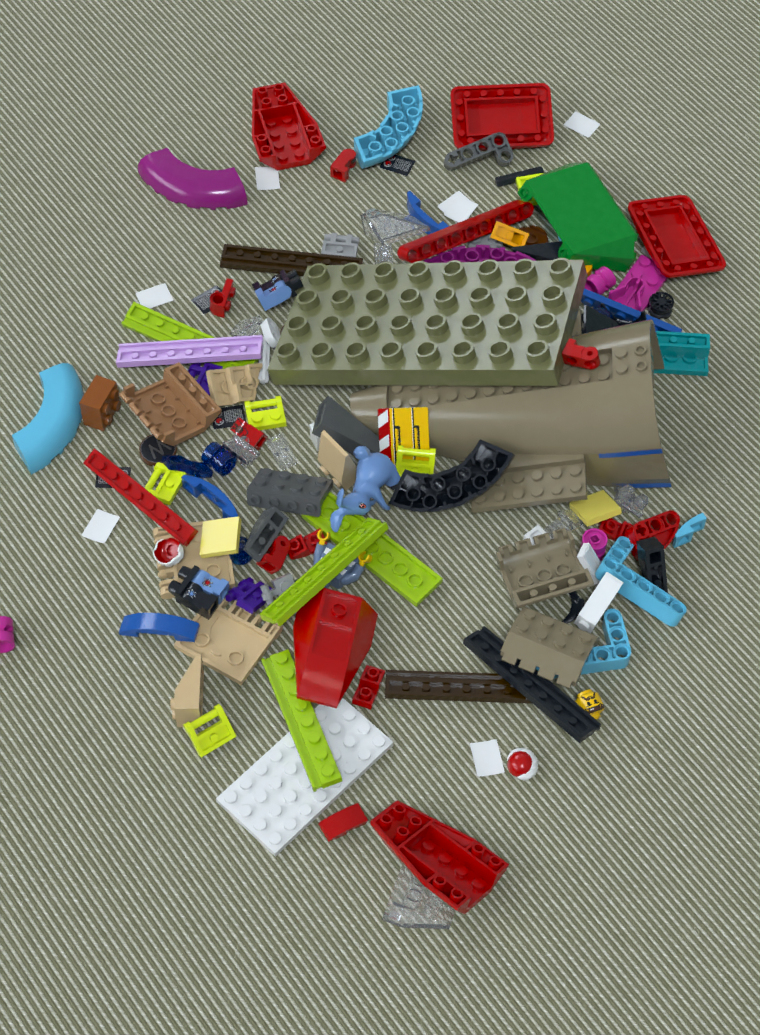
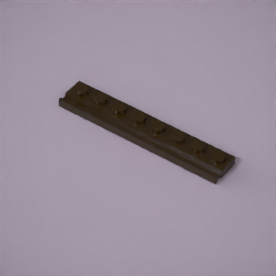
[220,244,363,276]
[385,670,533,704]

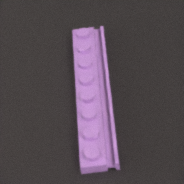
[116,335,263,368]

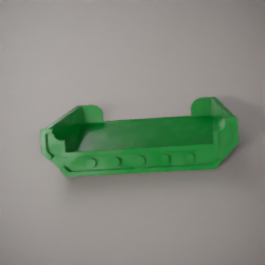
[517,162,638,272]

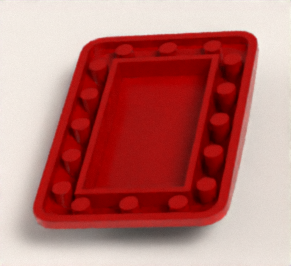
[450,83,554,150]
[628,195,726,278]

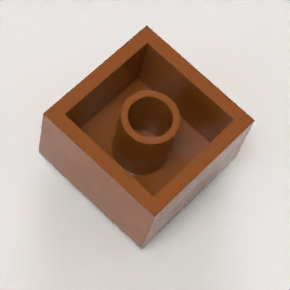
[79,375,121,432]

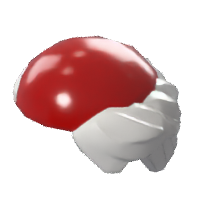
[153,538,184,567]
[507,748,538,781]

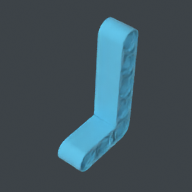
[595,536,687,627]
[536,609,631,678]

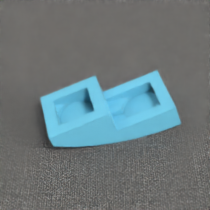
[672,513,707,548]

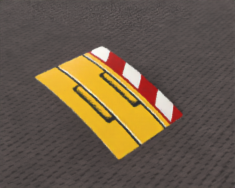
[378,407,430,467]

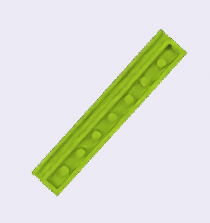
[121,302,259,369]
[260,517,389,626]
[261,649,342,792]

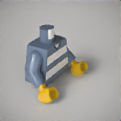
[313,529,372,589]

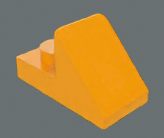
[490,221,529,247]

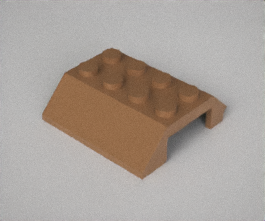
[119,362,222,446]

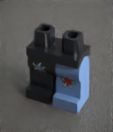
[252,269,304,311]
[168,565,229,620]

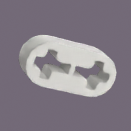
[260,318,280,348]

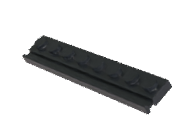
[463,626,601,743]

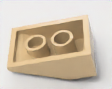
[317,430,356,491]
[170,653,204,727]

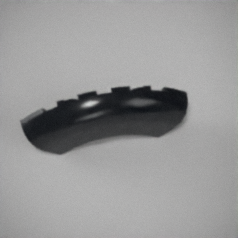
[388,439,515,512]

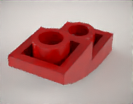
[597,518,633,542]
[288,528,328,560]
[352,665,385,710]
[318,803,368,842]

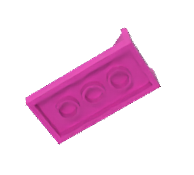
[608,254,668,312]

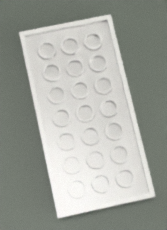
[216,698,393,857]

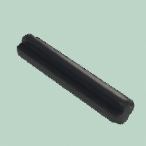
[495,166,544,187]

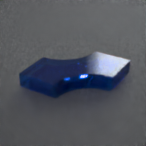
[162,455,213,478]

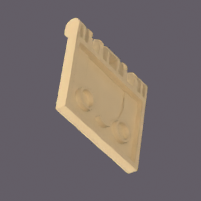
[153,518,235,599]
[174,598,283,686]

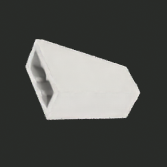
[574,572,624,634]

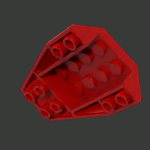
[252,82,326,171]
[293,588,378,709]
[370,800,509,914]

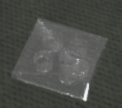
[360,208,431,246]
[382,864,455,929]

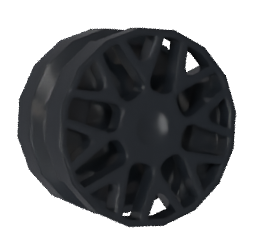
[647,292,674,320]

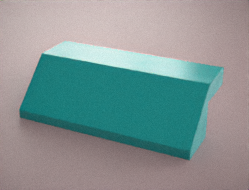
[654,331,710,376]

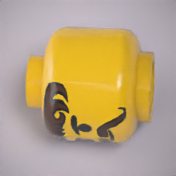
[575,689,604,720]

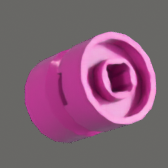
[585,266,616,295]
[580,528,608,561]
[0,616,15,653]

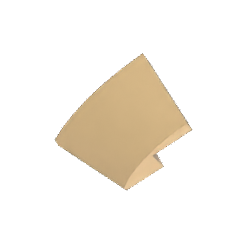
[206,363,263,407]

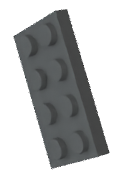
[247,468,333,517]

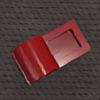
[210,278,236,318]

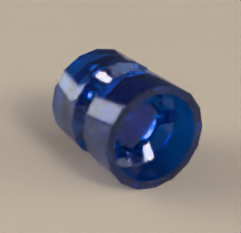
[201,442,237,476]

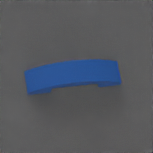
[407,191,453,236]
[181,475,238,518]
[119,613,200,642]

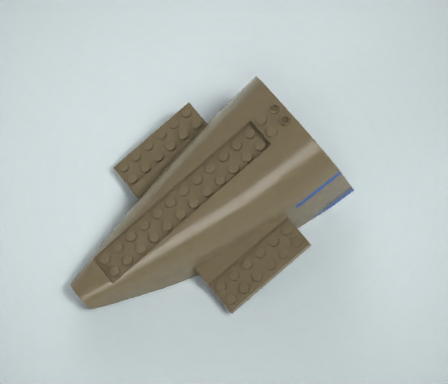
[350,311,672,513]

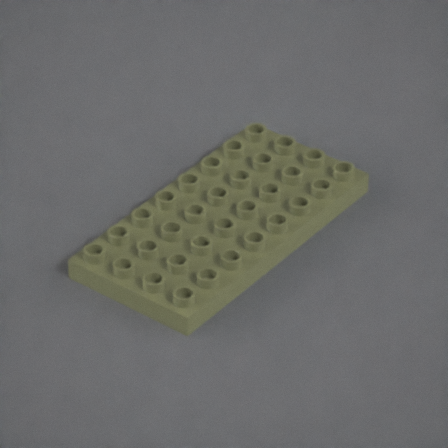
[267,258,588,386]

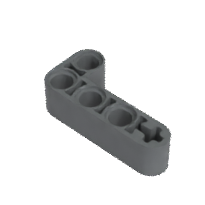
[443,132,514,171]

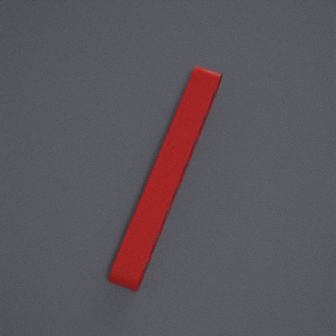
[397,200,534,263]

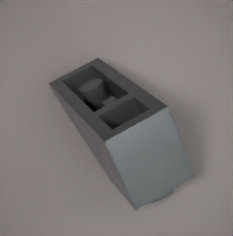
[244,506,289,562]

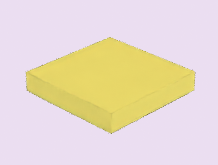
[569,490,622,527]
[199,516,241,558]

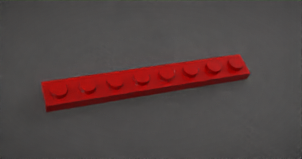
[83,448,198,547]

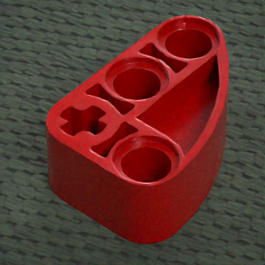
[625,510,680,561]

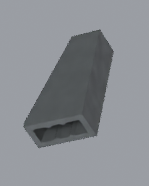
[312,396,380,455]

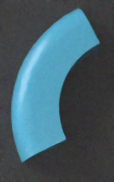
[354,85,423,169]
[12,363,84,474]

